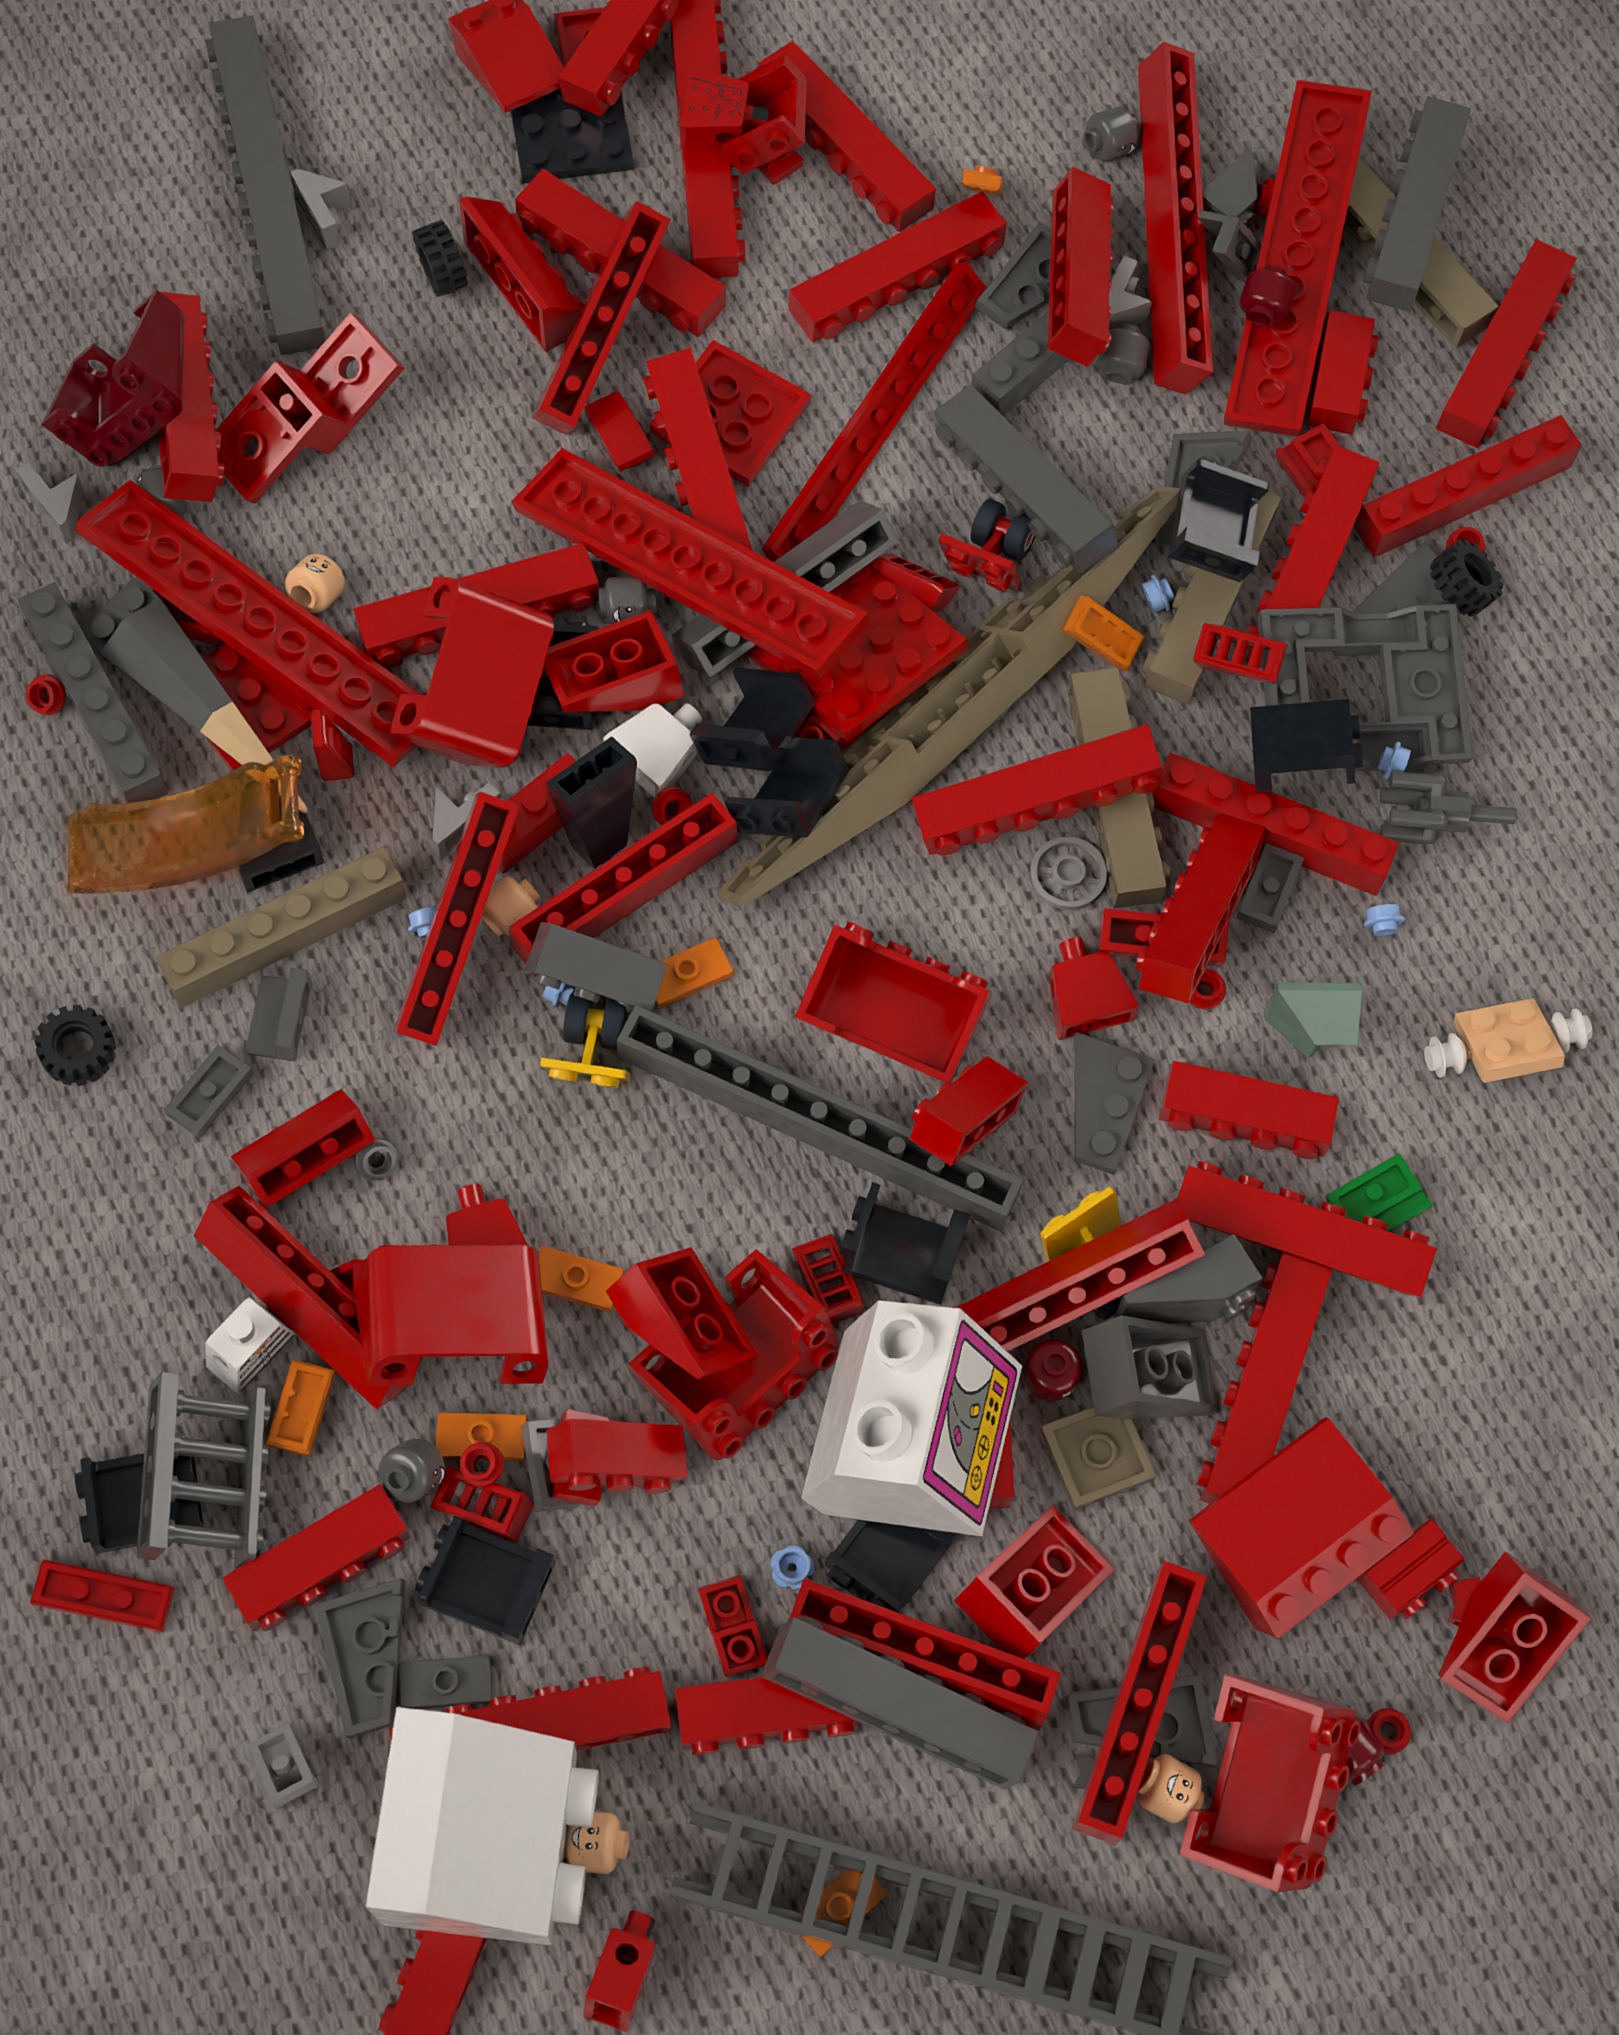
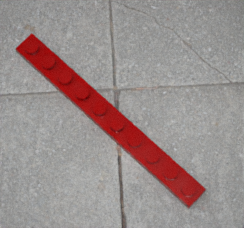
[761,262,987,562]

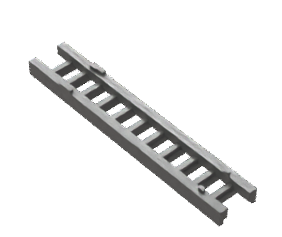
[668,1802,1234,2035]

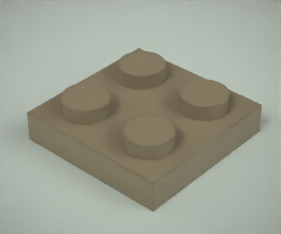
[1040,1406,1156,1511]

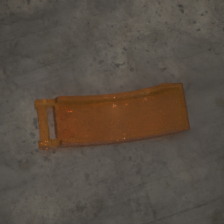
[67,755,304,894]

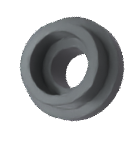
[354,1138,398,1180]

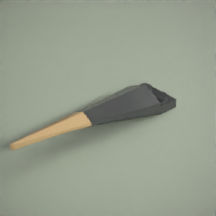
[80,577,307,813]

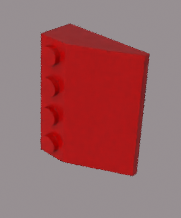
[1188,1417,1414,1639]

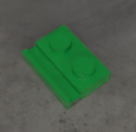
[1325,1153,1433,1232]

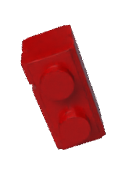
[1356,1519,1465,1621]

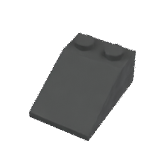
[1113,1234,1262,1324]
[1082,1315,1219,1419]

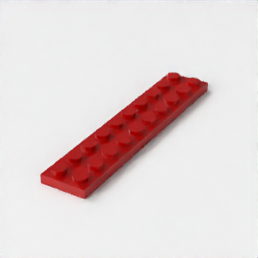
[1224,80,1372,437]
[512,448,870,680]
[75,480,421,767]

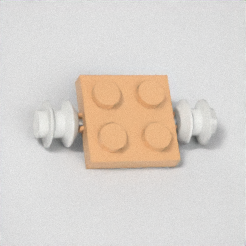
[1424,998,1592,1083]

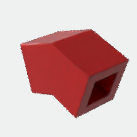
[1448,1576,1481,1627]

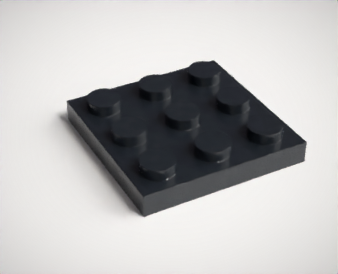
[510,88,634,184]

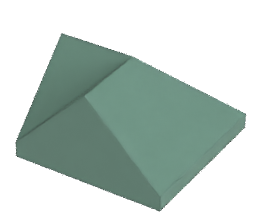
[1264,982,1363,1059]

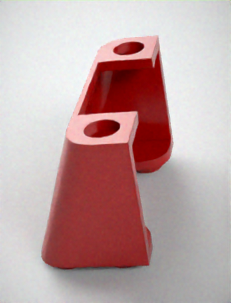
[390,577,554,768]
[795,921,993,1083]
[355,1244,548,1386]
[628,1249,839,1460]
[1179,1675,1361,1892]

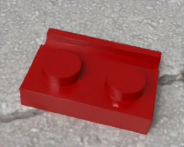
[1275,423,1341,498]

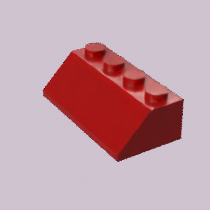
[459,196,584,352]

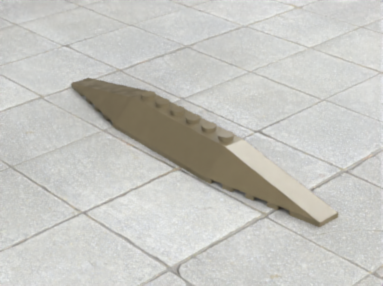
[716,486,1180,908]

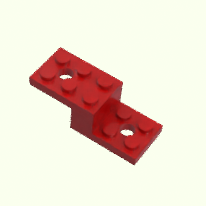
[214,312,405,504]

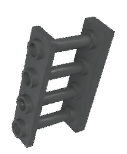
[137,1372,271,1568]

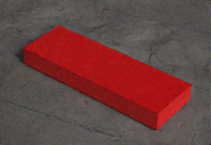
[30,1559,175,1633]

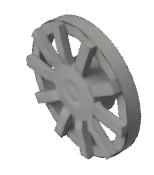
[1030,837,1107,910]

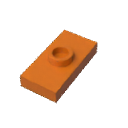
[962,165,1004,196]
[1062,596,1145,671]
[655,937,734,1009]
[539,1246,624,1313]
[266,1360,336,1457]
[436,1413,527,1461]
[799,1869,888,1957]

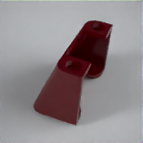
[41,290,185,467]

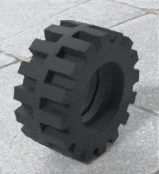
[412,220,468,297]
[1430,540,1503,616]
[35,1005,116,1086]

